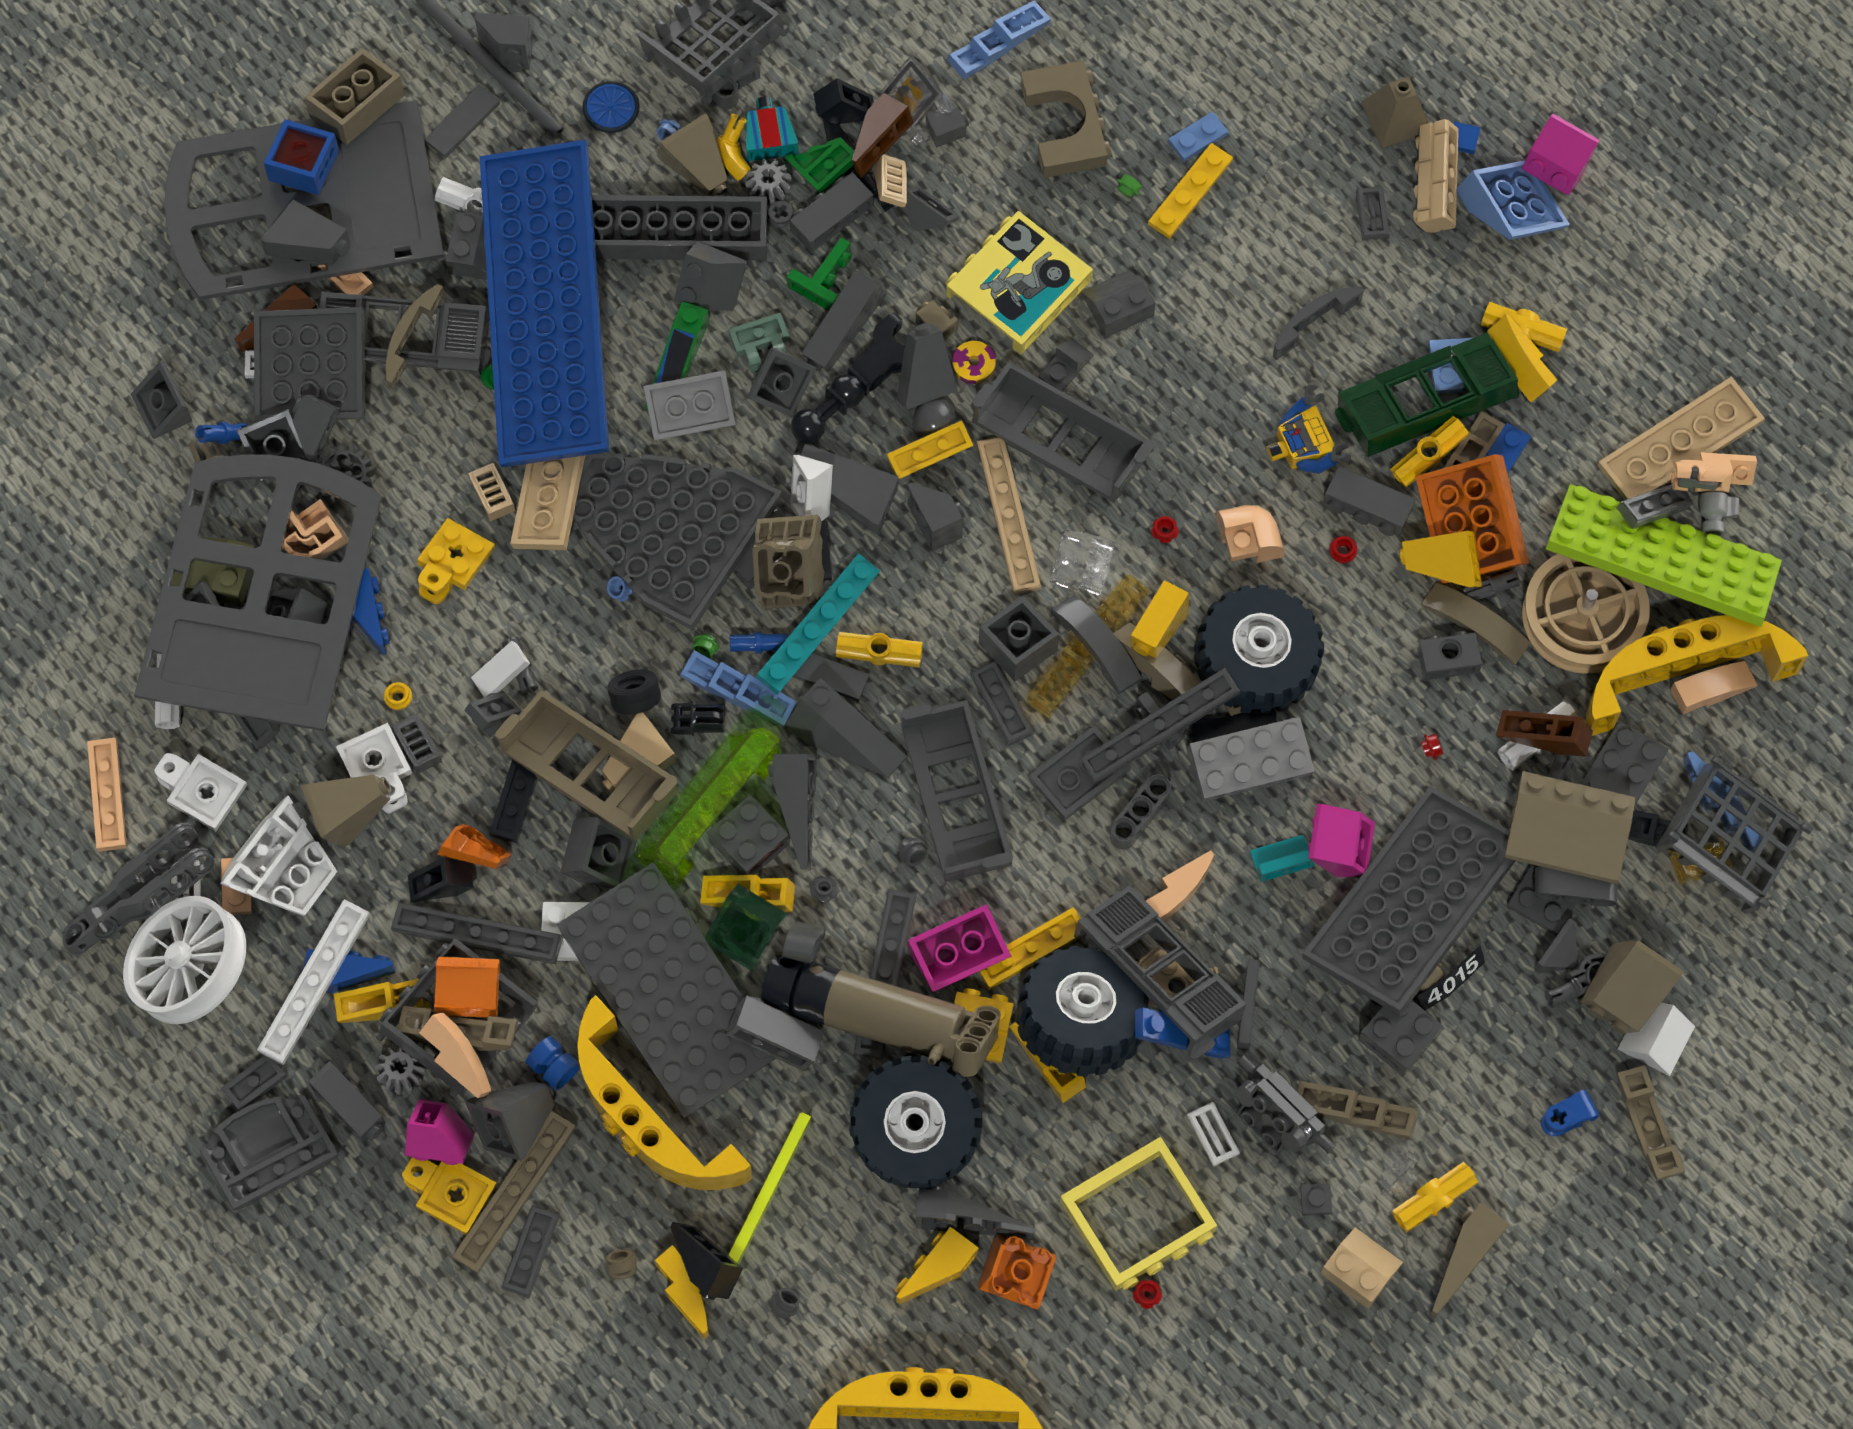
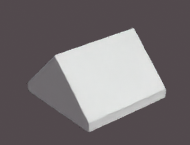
[790,455,833,521]
[1618,1003,1695,1076]

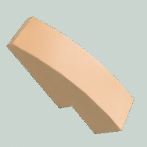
[1670,661,1758,714]
[1146,850,1214,922]
[419,1012,491,1098]

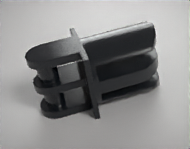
[671,701,724,736]

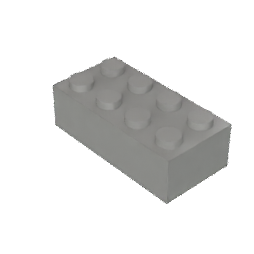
[1186,717,1315,803]

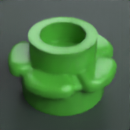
[1117,174,1142,198]
[692,633,719,659]

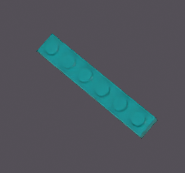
[756,553,880,695]

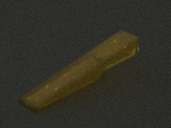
[1026,574,1150,719]

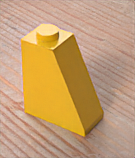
[1400,531,1482,588]
[1131,580,1189,658]

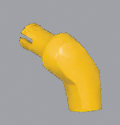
[716,114,752,182]

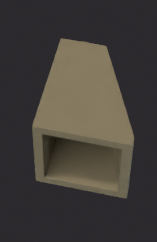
[1581,940,1684,1034]

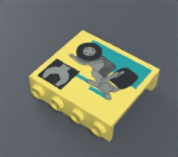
[946,211,1093,355]

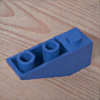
[352,568,390,655]
[304,949,396,993]

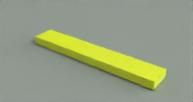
[729,1112,811,1264]

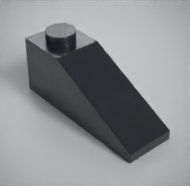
[670,1222,743,1300]

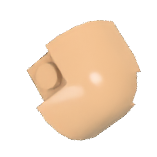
[282,499,348,560]
[1216,505,1285,563]

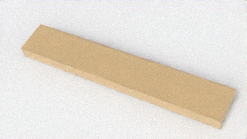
[977,437,1041,595]

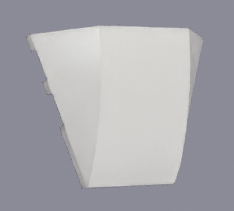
[220,796,337,916]

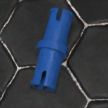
[195,422,248,444]
[730,631,786,654]

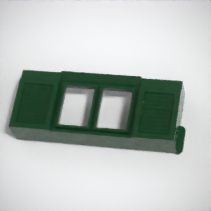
[1335,333,1520,457]

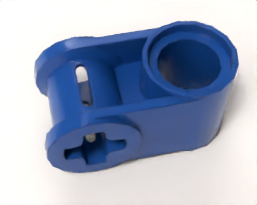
[1541,1089,1600,1137]

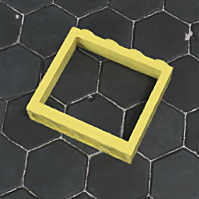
[1060,1137,1217,1291]

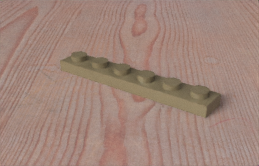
[452,1110,576,1274]

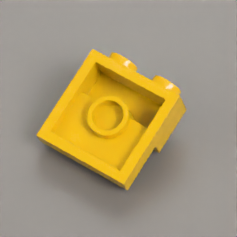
[954,988,1014,1064]

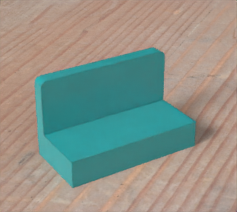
[1250,835,1315,883]

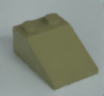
[162,537,256,607]

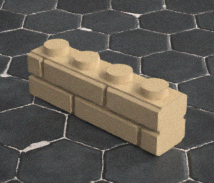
[1413,119,1458,233]

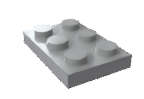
[643,370,736,441]

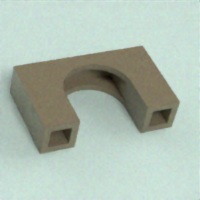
[1020,60,1111,178]

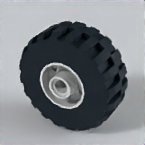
[1194,585,1324,715]
[1015,946,1150,1077]
[849,1056,983,1189]

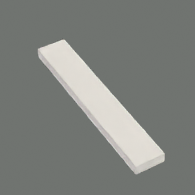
[257,899,370,1065]

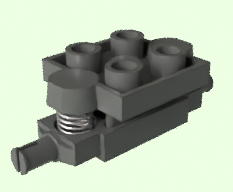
[1235,1055,1336,1155]

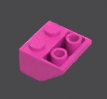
[1308,804,1375,878]
[405,1099,474,1165]

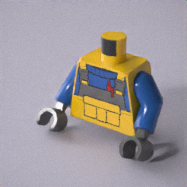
[1266,385,1351,474]

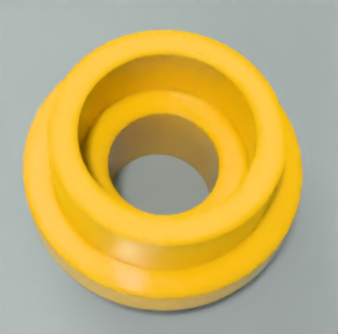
[384,682,412,710]

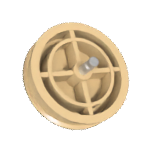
[1522,554,1650,674]

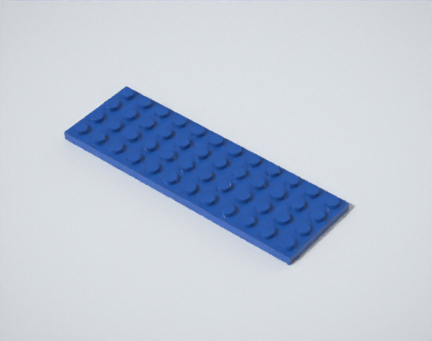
[479,140,610,468]

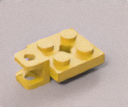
[417,518,495,605]
[402,1157,497,1235]

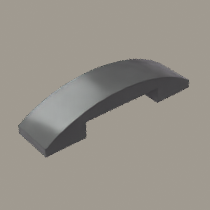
[1273,286,1364,360]
[1051,595,1142,694]

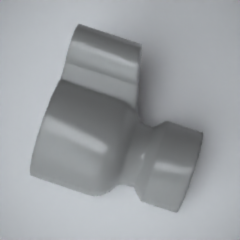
[1699,491,1739,536]

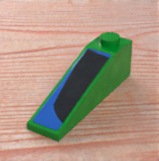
[645,301,709,410]

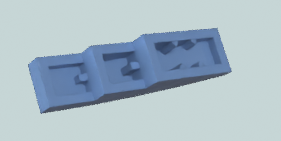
[947,0,1051,80]
[679,650,796,727]
[1683,751,1761,853]

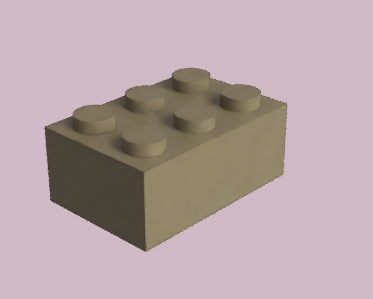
[305,48,405,145]

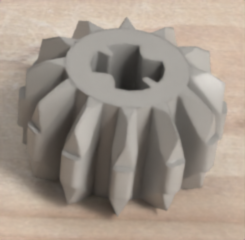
[745,159,791,205]
[375,1046,426,1095]

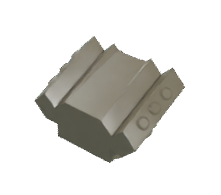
[752,514,825,609]

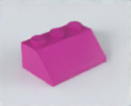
[906,904,1011,993]

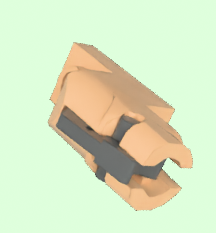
[1671,452,1757,493]

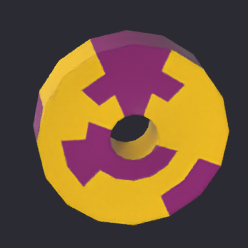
[952,341,996,384]

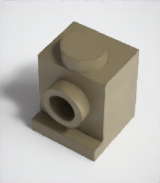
[916,300,958,340]

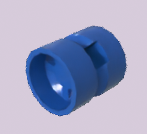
[525,1036,580,1091]

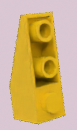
[895,1227,979,1304]

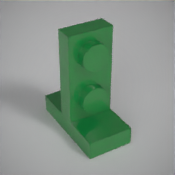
[787,237,852,311]

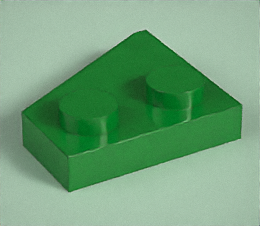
[785,137,854,194]

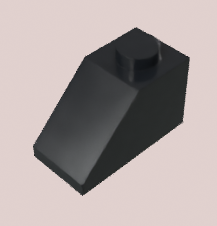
[813,78,874,124]
[408,857,474,902]

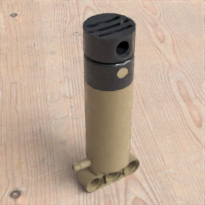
[761,952,1001,1077]

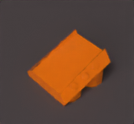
[437,824,513,869]
[434,957,500,1017]
[978,1234,1057,1310]

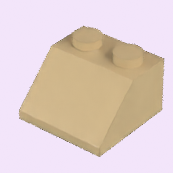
[1321,1227,1403,1309]

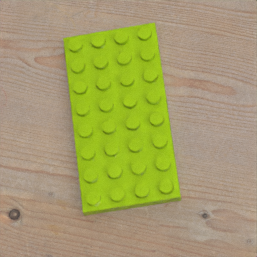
[1546,484,1782,627]

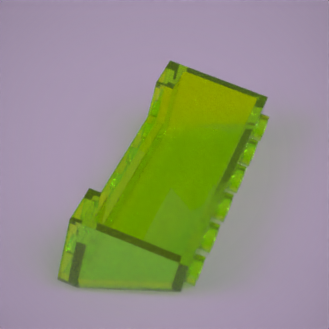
[637,728,781,889]

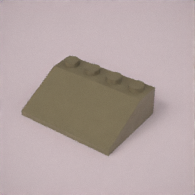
[1504,771,1636,884]

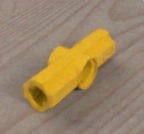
[1481,302,1567,353]
[1390,416,1469,488]
[836,632,923,668]
[1392,1162,1478,1233]

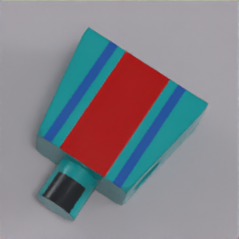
[746,97,798,162]

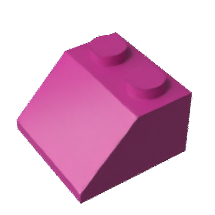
[1522,114,1600,196]

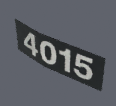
[1418,946,1485,1010]

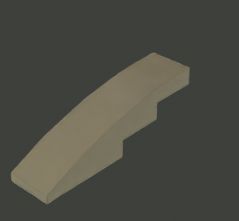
[1444,411,1505,468]
[1114,623,1201,700]
[1297,1081,1419,1140]

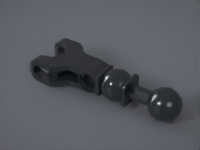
[790,312,905,443]

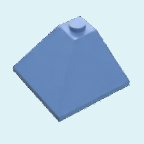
[1457,160,1570,240]

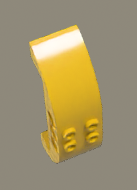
[1585,615,1808,736]
[578,995,753,1190]
[808,1367,1043,1429]

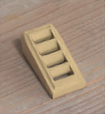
[874,155,907,207]
[468,463,515,521]

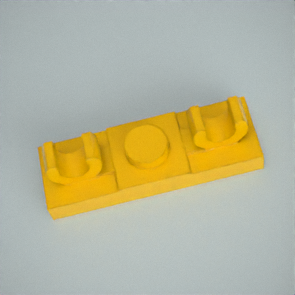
[886,420,973,479]

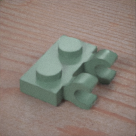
[728,313,790,373]

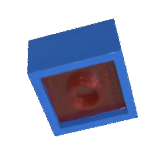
[264,119,339,195]

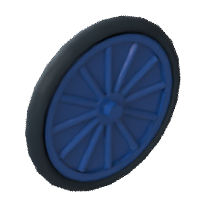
[582,81,639,133]

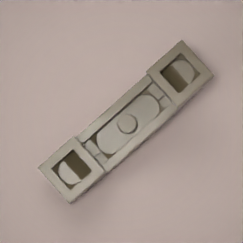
[386,284,444,390]
[1421,583,1530,665]
[397,1006,518,1051]
[1617,1065,1685,1181]

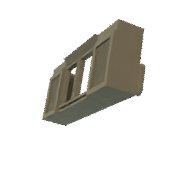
[496,690,678,841]

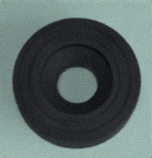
[607,669,661,715]

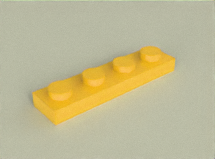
[1148,143,1233,239]
[978,907,1081,990]

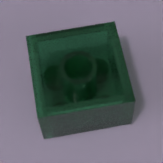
[705,884,787,971]

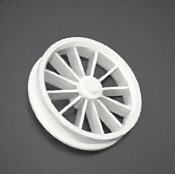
[123,896,246,1024]

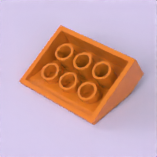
[1415,454,1530,584]

